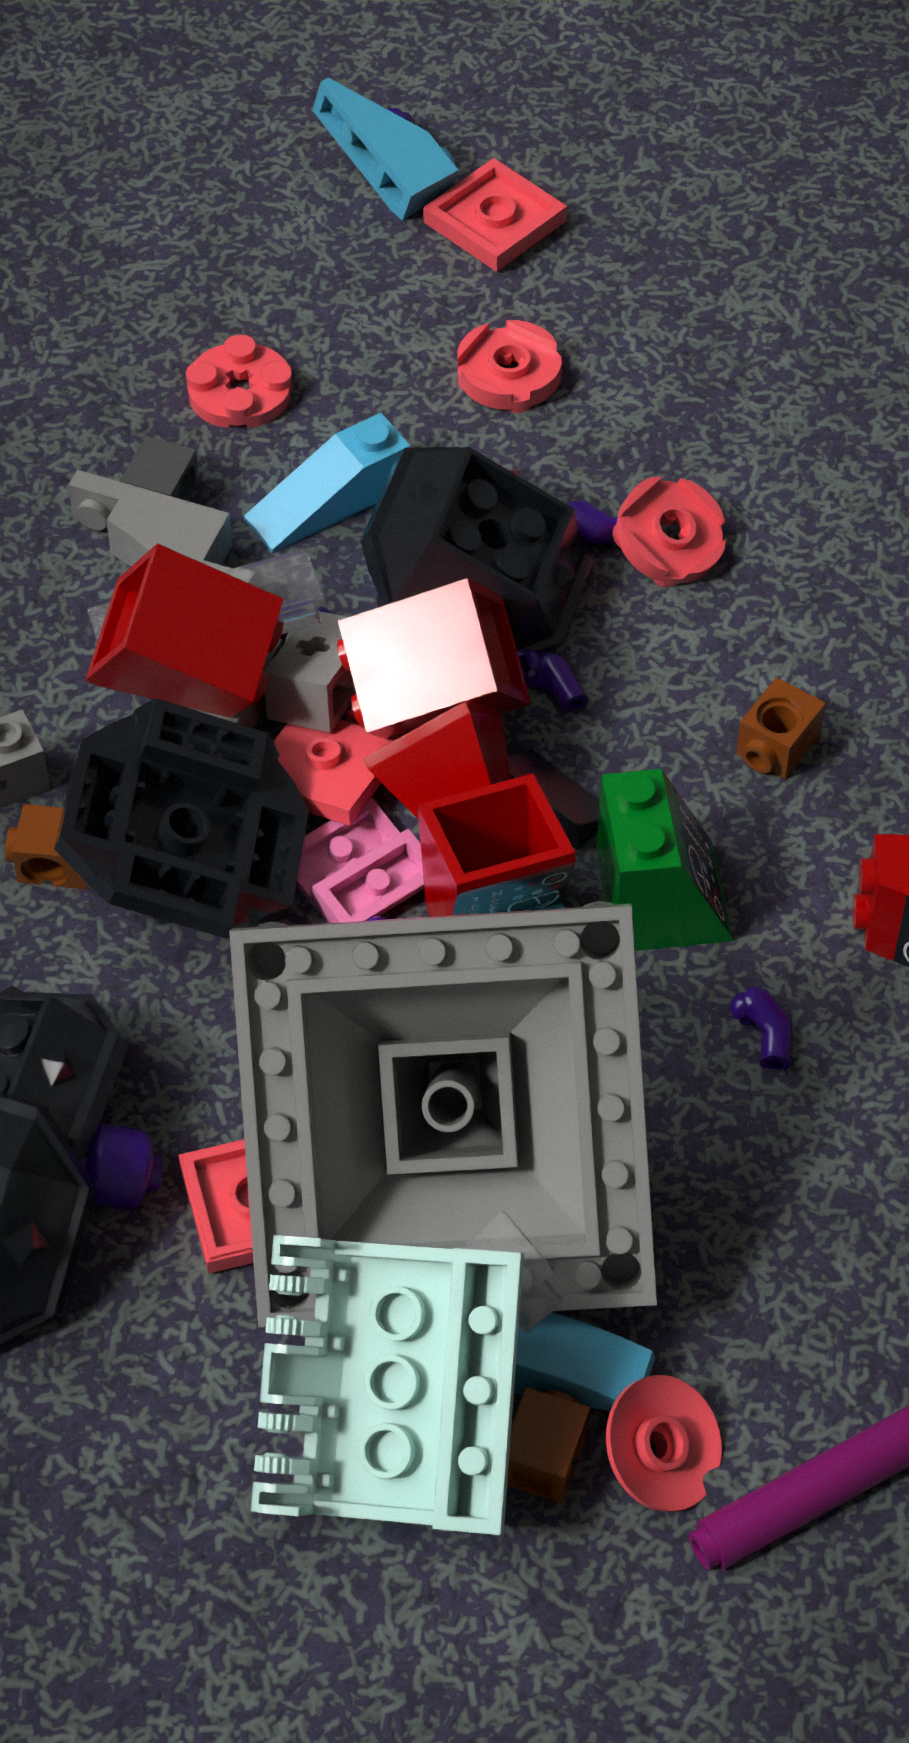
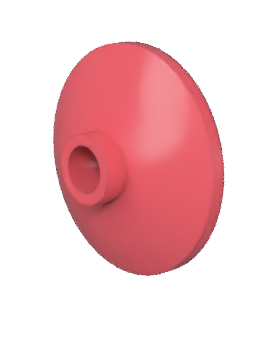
[606,1375,722,1512]

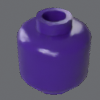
[79,1123,163,1210]

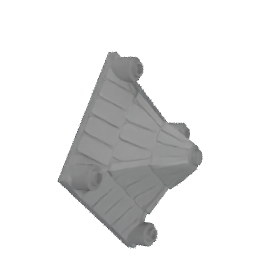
[229,901,657,1327]

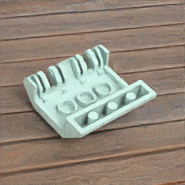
[251,1235,524,1535]

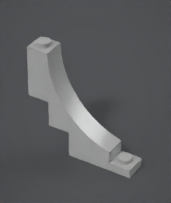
[68,470,282,728]

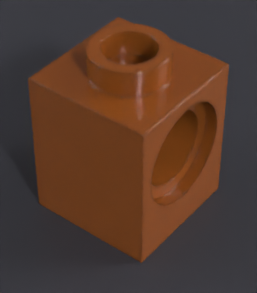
[736,677,826,780]
[5,804,88,890]
[507,1387,590,1504]

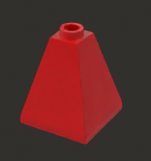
[363,701,511,819]

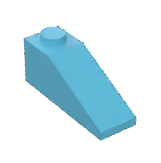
[312,78,458,220]
[244,413,411,553]

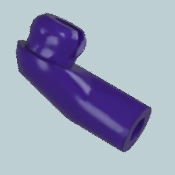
[567,500,618,545]
[517,649,588,713]

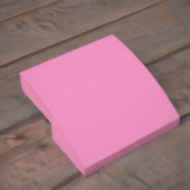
[296,797,424,923]

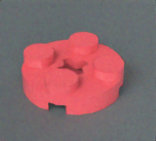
[457,320,562,413]
[186,335,293,428]
[612,476,726,587]

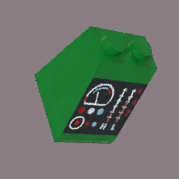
[596,769,733,951]

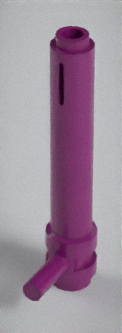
[688,1405,909,1571]

